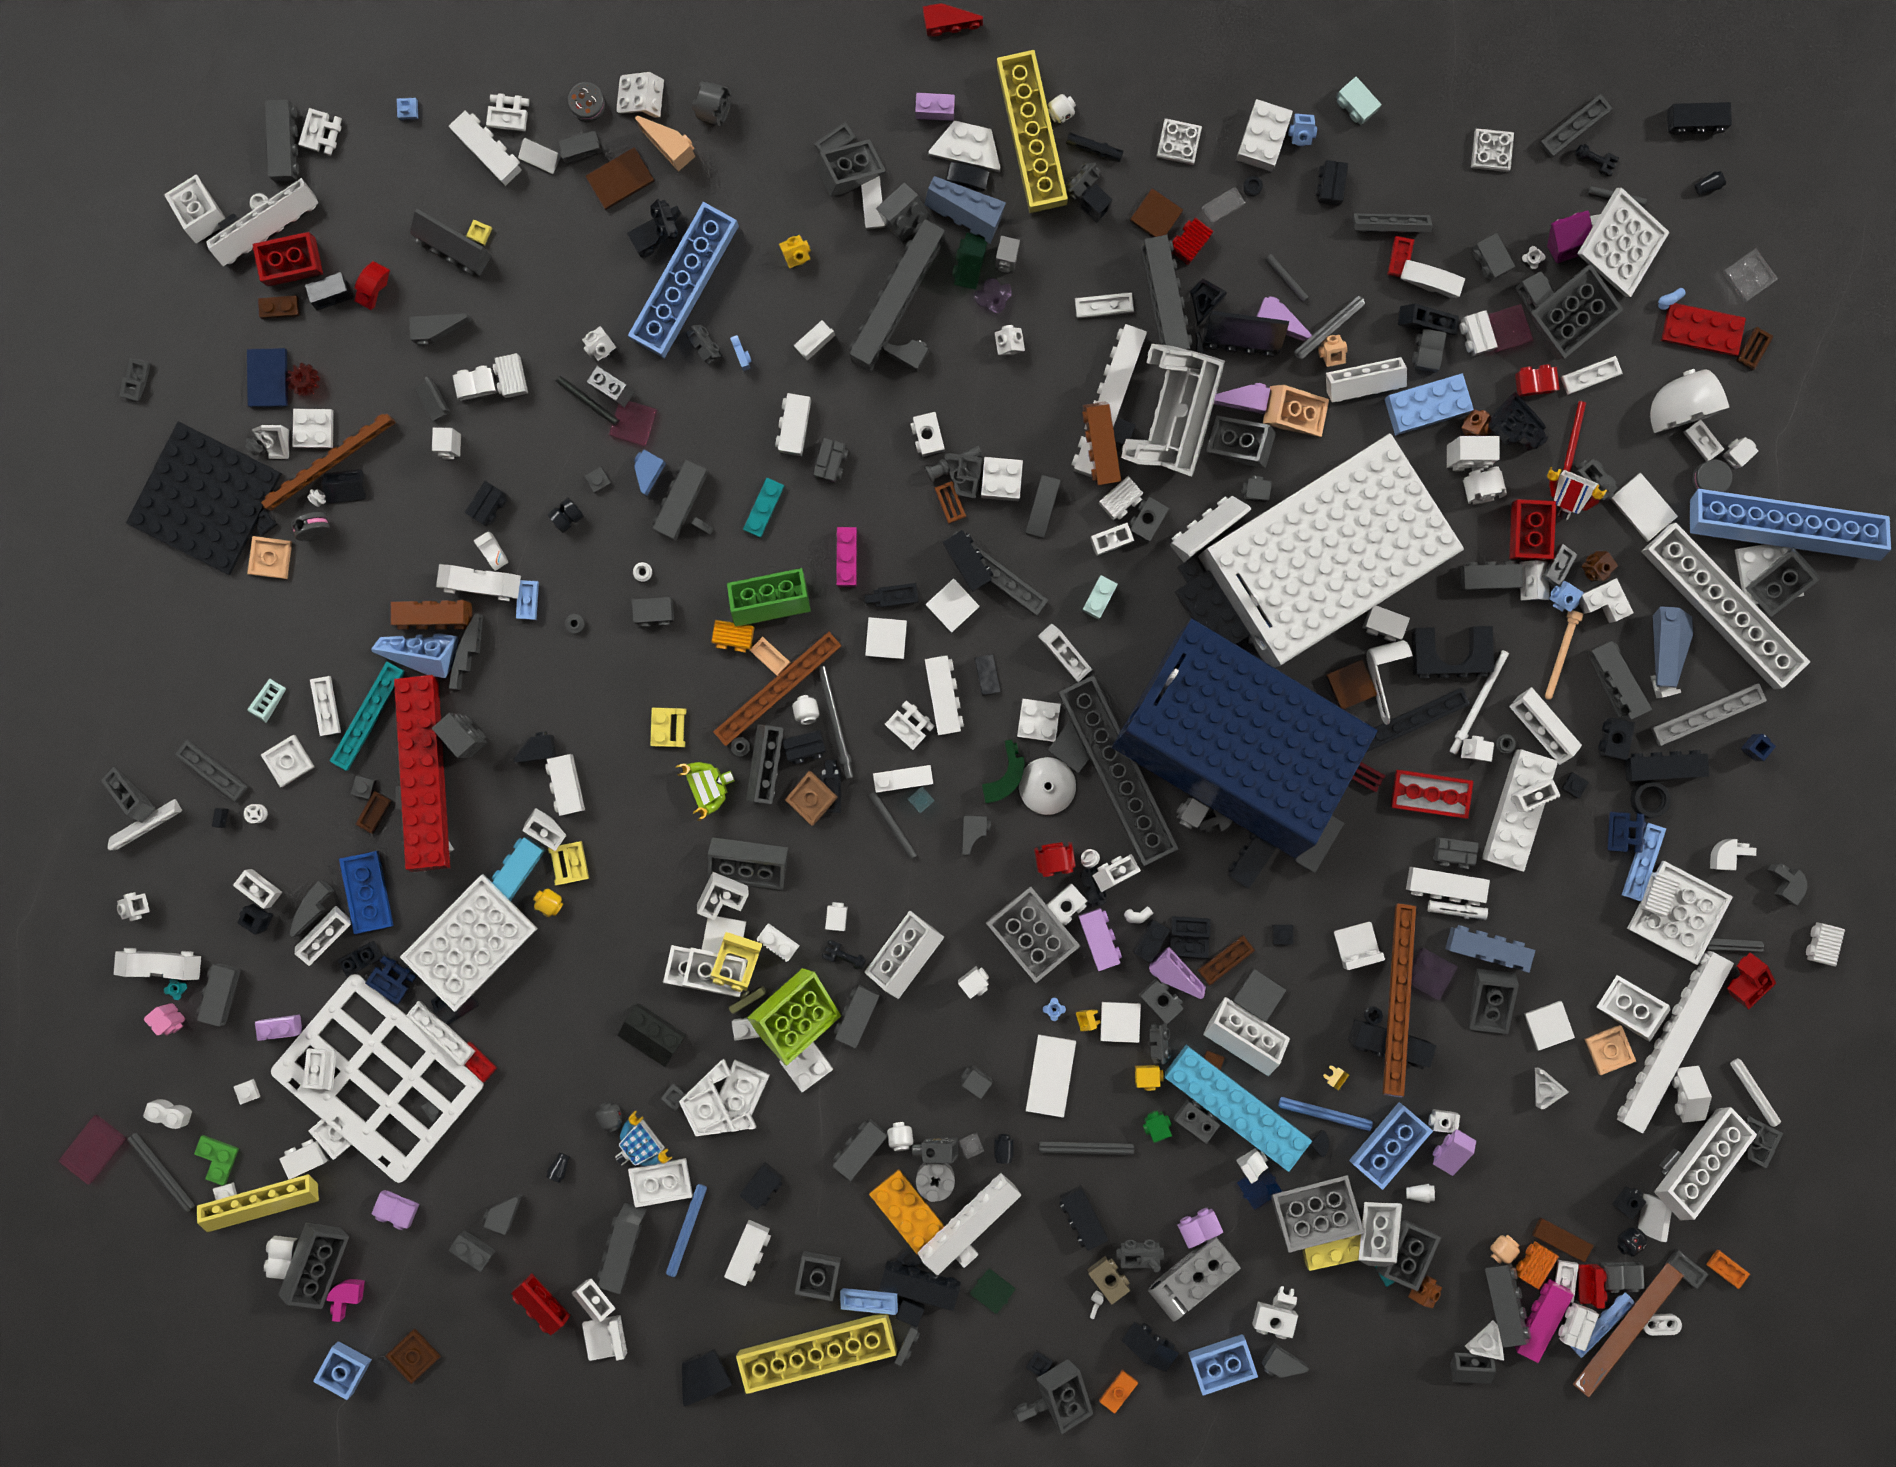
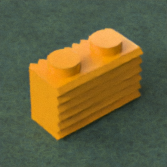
[711,620,755,653]

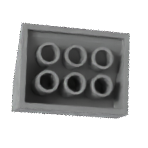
[986,886,1080,983]
[1271,1175,1364,1253]

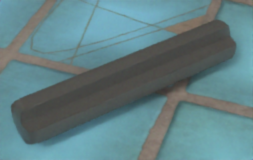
[1706,938,1764,953]

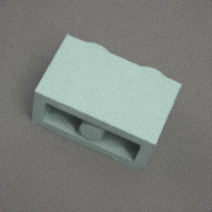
[1336,77,1382,125]
[1082,575,1118,620]

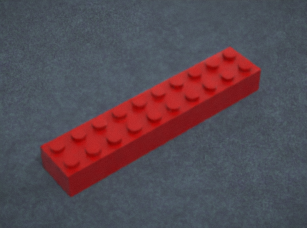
[394,675,450,872]

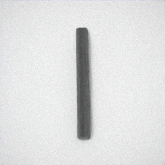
[1294,296,1365,360]
[127,1133,195,1212]
[1039,1142,1134,1155]

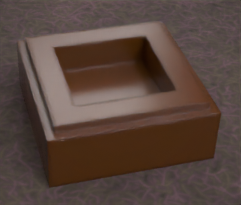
[1204,1050,1225,1070]

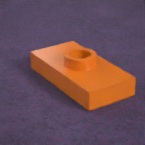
[1706,1249,1750,1289]
[1099,1370,1138,1414]

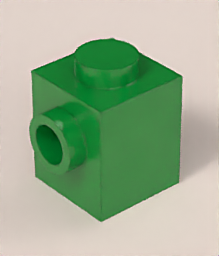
[1143,1110,1172,1143]

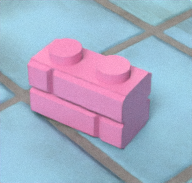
[144,1003,186,1036]

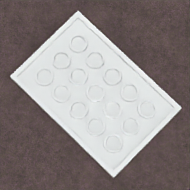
[400,874,538,1012]

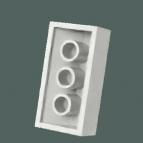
[864,911,944,999]
[1203,997,1290,1076]

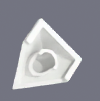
[252,425,290,459]
[1535,1068,1569,1109]
[1465,1320,1504,1360]

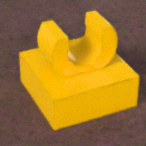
[1076,1010,1101,1031]
[1323,1066,1349,1091]

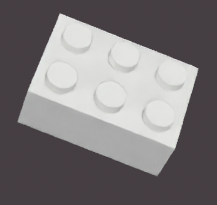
[1236,99,1293,172]
[1447,436,1499,471]

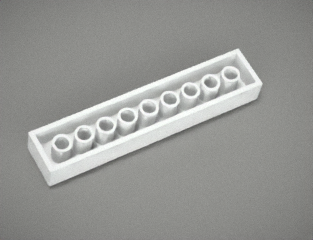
[1641,523,1810,689]

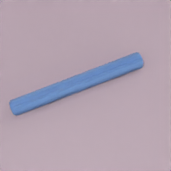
[1279,1097,1373,1131]
[666,1184,707,1277]

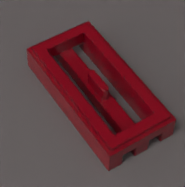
[1352,762,1386,792]

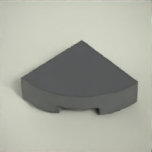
[692,517,713,535]

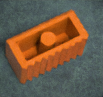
[1516,1241,1559,1289]

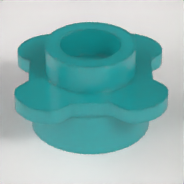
[164,979,187,1000]

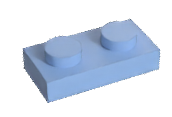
[516,580,539,620]

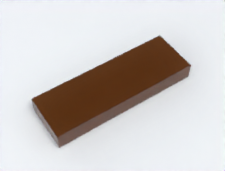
[1198,935,1255,986]
[1532,1217,1594,1262]

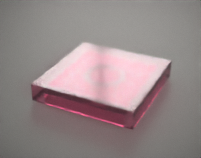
[1488,304,1533,353]
[609,401,657,446]

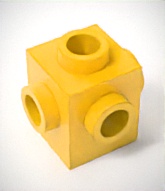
[779,235,811,268]

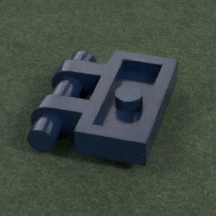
[1608,812,1646,853]
[365,956,417,1004]

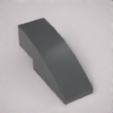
[1026,475,1060,538]
[289,880,334,937]

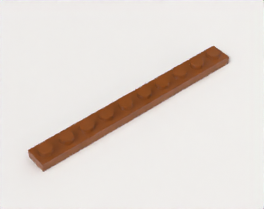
[1383,903,1416,1098]

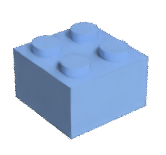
[313,1341,372,1400]

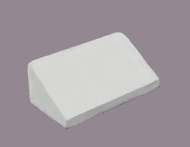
[518,138,561,174]

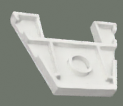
[679,1059,757,1136]

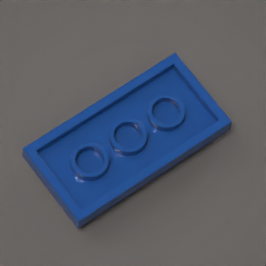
[339,851,394,934]

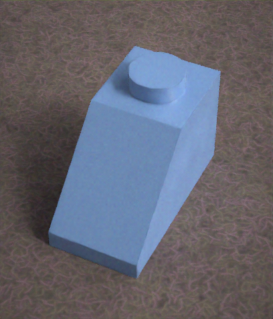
[634,450,666,496]

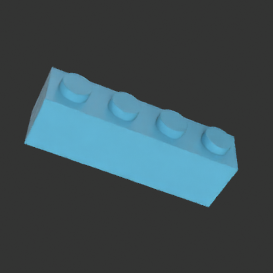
[492,837,546,901]

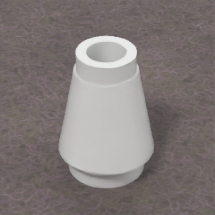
[1406,1184,1435,1203]

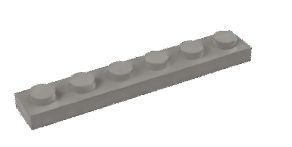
[1651,683,1767,746]

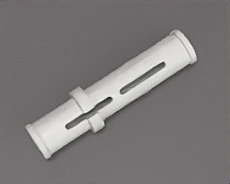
[1427,900,1488,920]

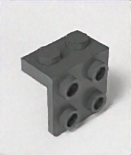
[888,1314,920,1366]

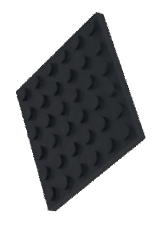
[126,421,282,575]

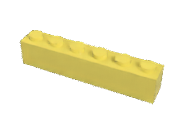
[197,1174,319,1232]

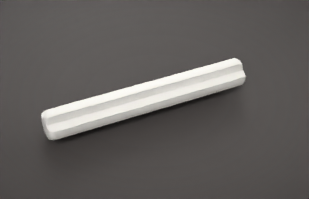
[1730,1058,1781,1127]

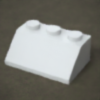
[1359,1202,1402,1267]

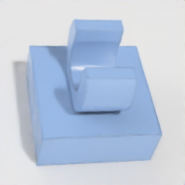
[397,98,418,120]

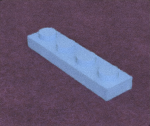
[1622,823,1666,902]
[1570,1292,1636,1358]

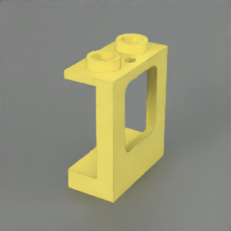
[710,932,762,992]

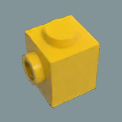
[1135,1065,1163,1091]

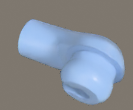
[1658,288,1686,310]

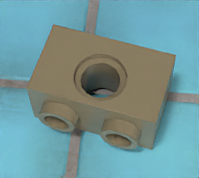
[1087,1256,1130,1305]

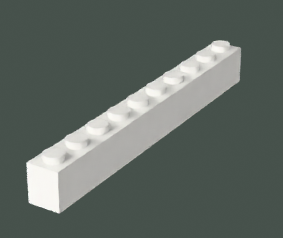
[1617,951,1734,1133]

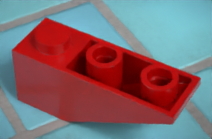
[923,3,983,37]

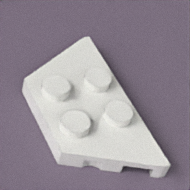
[928,121,1000,172]

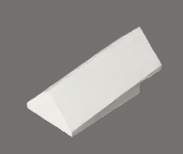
[663,945,747,997]

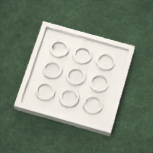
[1577,188,1669,297]
[1627,861,1733,965]

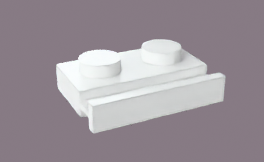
[303,1048,337,1090]

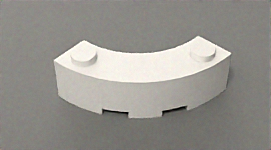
[436,564,521,601]
[114,948,201,980]

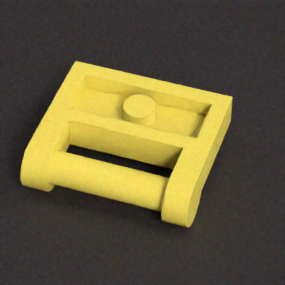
[650,708,686,747]
[548,841,589,885]

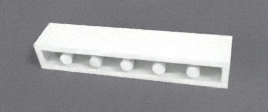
[206,178,318,266]
[918,1173,1021,1275]

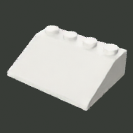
[1170,496,1251,563]

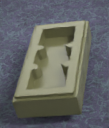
[729,986,766,1014]

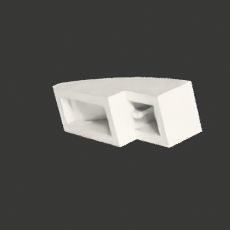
[1400,260,1465,298]

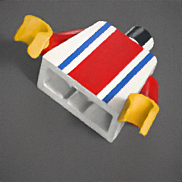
[1547,467,1607,520]

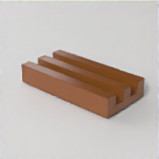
[934,481,966,524]

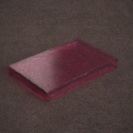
[59,1115,127,1185]

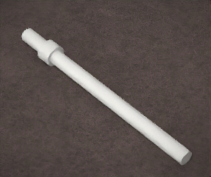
[1449,650,1509,755]

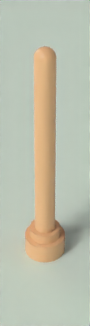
[1545,610,1584,700]

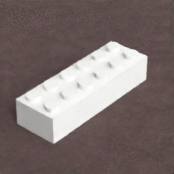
[1482,749,1558,872]
[1654,1107,1757,1220]

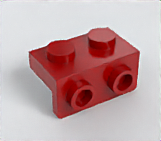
[1578,1264,1607,1308]

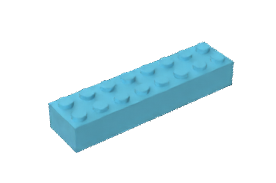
[1163,1044,1312,1172]

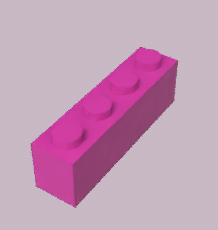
[1514,1279,1574,1363]

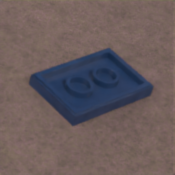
[247,348,288,407]

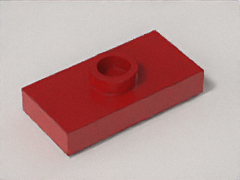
[1387,236,1414,277]
[465,1042,497,1082]

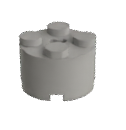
[916,1163,955,1202]

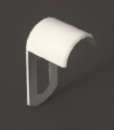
[1366,640,1413,725]

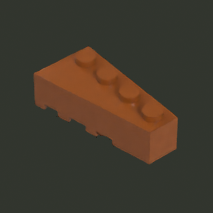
[1082,401,1121,485]
[391,600,472,630]

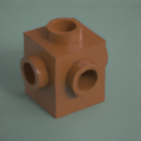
[1461,409,1492,436]
[1408,1275,1442,1308]

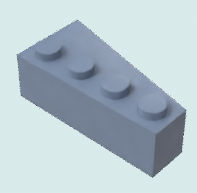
[924,176,1006,244]
[1445,925,1535,973]

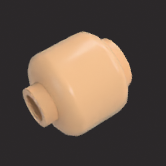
[1490,1235,1520,1264]

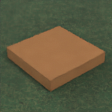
[785,771,838,826]

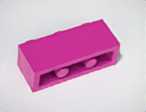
[836,527,857,587]

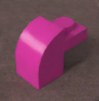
[327,1279,365,1322]

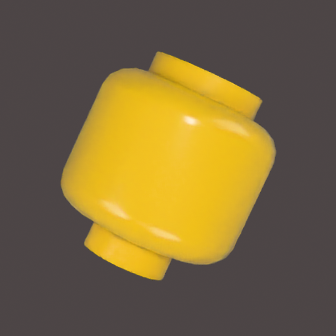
[533,888,563,917]

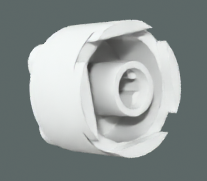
[1463,467,1507,504]

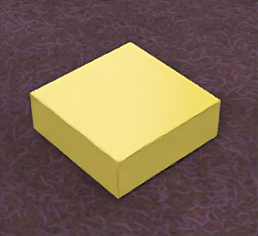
[466,219,492,246]

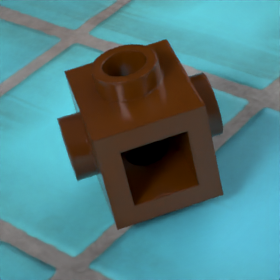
[1581,551,1618,581]

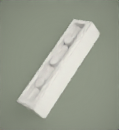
[108,799,182,850]

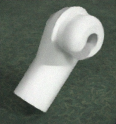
[1124,906,1154,924]

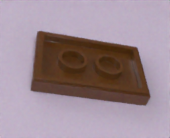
[586,147,654,210]

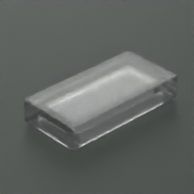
[1202,187,1245,224]

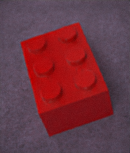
[252,232,323,287]
[1509,499,1556,561]

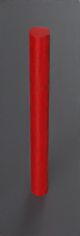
[1563,401,1586,472]

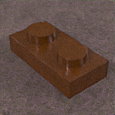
[258,296,300,319]

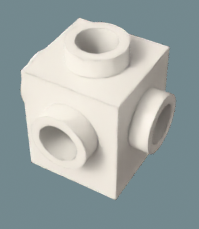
[995,325,1025,356]
[582,326,616,361]
[117,892,150,921]

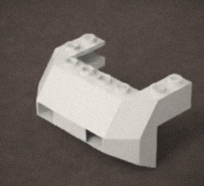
[1121,344,1225,477]

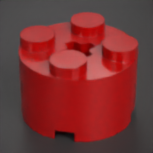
[1034,842,1076,877]

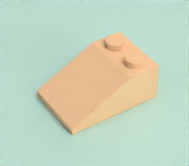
[635,116,695,172]
[1263,385,1329,437]

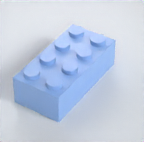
[1384,373,1474,436]
[1349,1102,1433,1190]

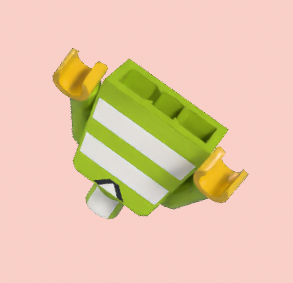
[676,762,735,821]

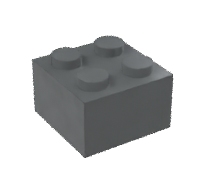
[876,183,930,242]
[795,1251,841,1301]

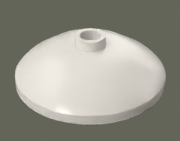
[1019,757,1076,815]

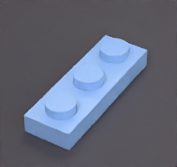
[840,1288,898,1315]

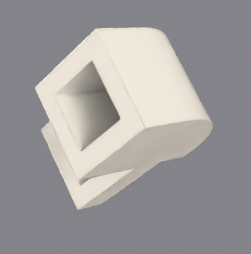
[1710,839,1756,870]

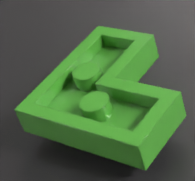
[194,1135,239,1186]

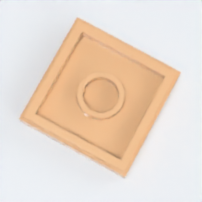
[247,536,292,579]
[1584,1025,1636,1075]

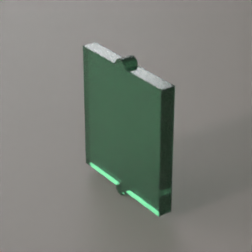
[970,1268,1016,1314]

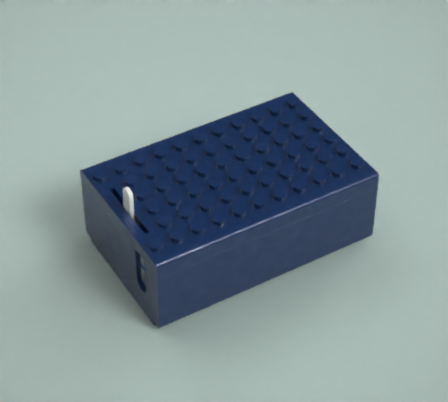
[1111,618,1378,858]

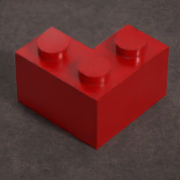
[1727,952,1776,1010]

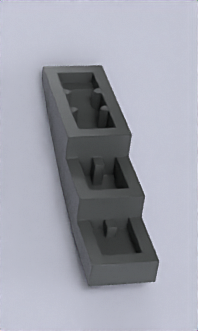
[449,614,483,690]

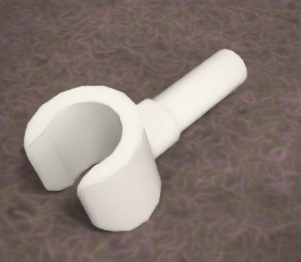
[1090,1290,1104,1319]

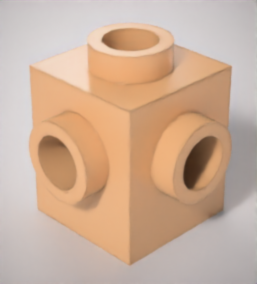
[1318,335,1347,367]

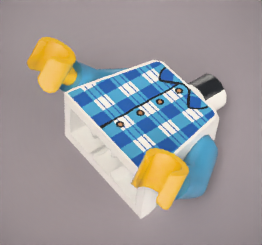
[615,1111,672,1166]

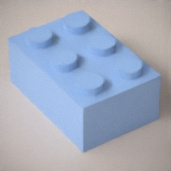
[1188,1334,1258,1395]

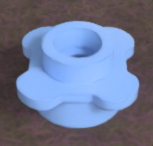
[1043,998,1066,1021]

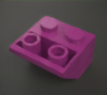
[1547,210,1593,264]

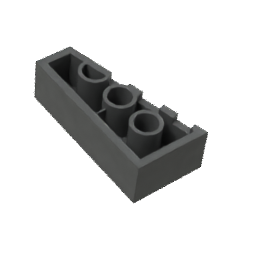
[1586,641,1652,720]

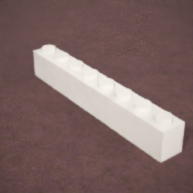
[1071,324,1147,477]

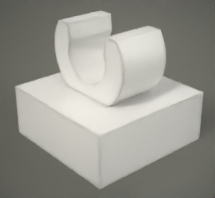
[1272,1286,1297,1310]

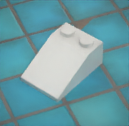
[164,174,225,243]
[1597,975,1670,1042]

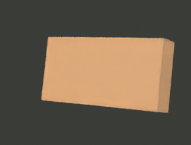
[749,636,791,676]

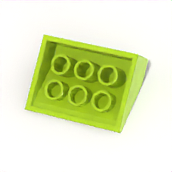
[747,968,841,1066]

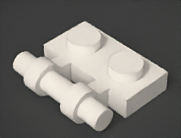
[486,93,529,131]
[298,108,342,156]
[885,700,935,750]

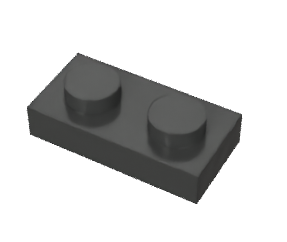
[1542,544,1577,587]

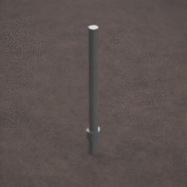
[818,666,853,779]

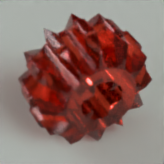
[286,363,321,396]

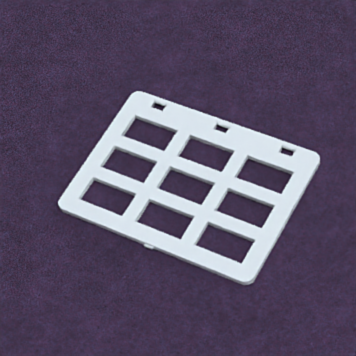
[271,974,484,1183]

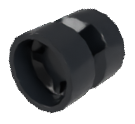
[547,497,584,533]

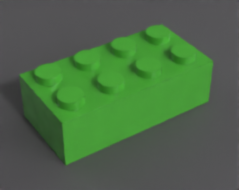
[727,568,811,627]

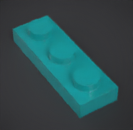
[743,478,785,538]

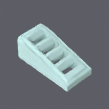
[247,679,286,723]

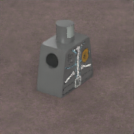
[912,1137,958,1163]

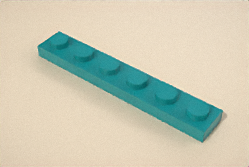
[330,661,405,771]

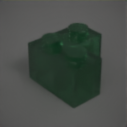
[952,233,988,290]

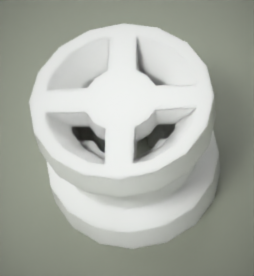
[244,804,268,823]

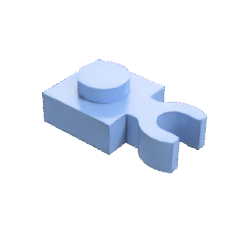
[730,335,752,371]

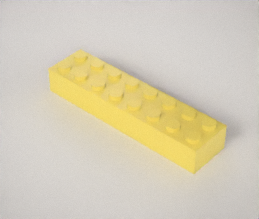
[996,50,1068,213]
[736,1313,897,1394]

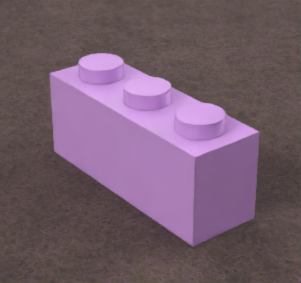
[1078,908,1122,971]

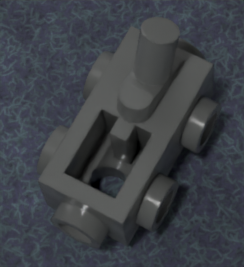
[1575,459,1618,502]
[1116,1239,1164,1272]

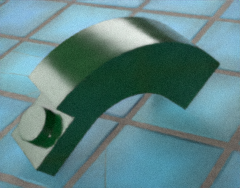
[982,739,1024,803]

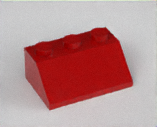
[511,1273,571,1336]

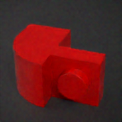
[354,261,390,310]

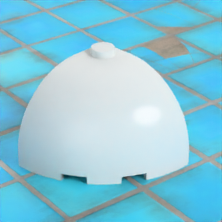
[1650,369,1729,433]

